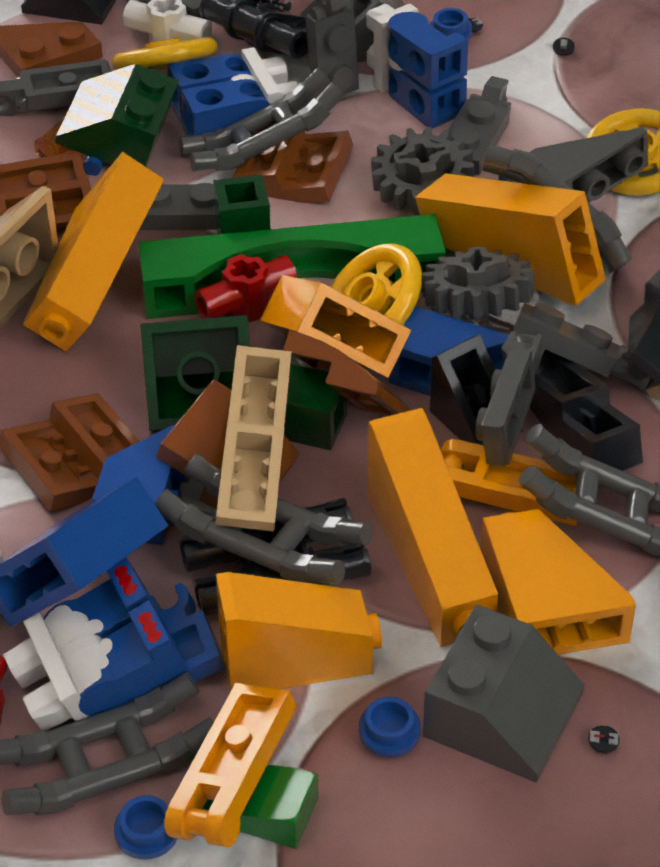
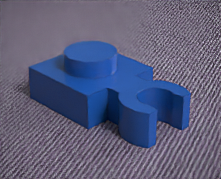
[151,583,227,684]

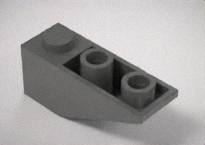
[498,127,648,203]

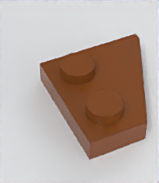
[0,22,103,77]

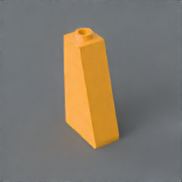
[23,152,164,351]
[415,173,606,306]
[368,408,498,647]

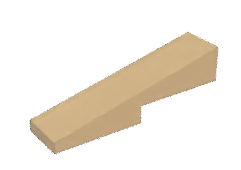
[215,345,292,531]

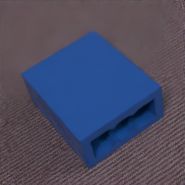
[0,476,168,627]

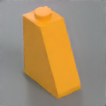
[260,275,411,378]
[480,509,636,655]
[216,572,382,692]

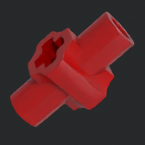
[194,254,297,322]

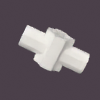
[123,0,212,43]

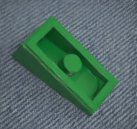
[202,765,319,849]

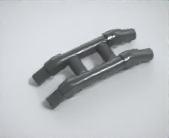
[179,67,345,171]
[482,144,632,273]
[519,424,660,556]
[155,453,373,584]
[0,671,214,816]

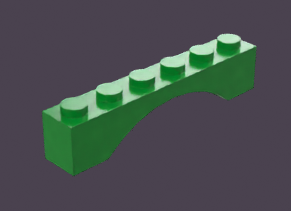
[138,214,446,319]

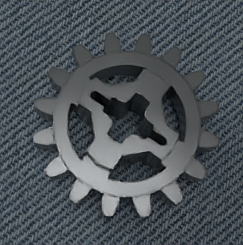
[371,127,474,215]
[422,247,534,320]

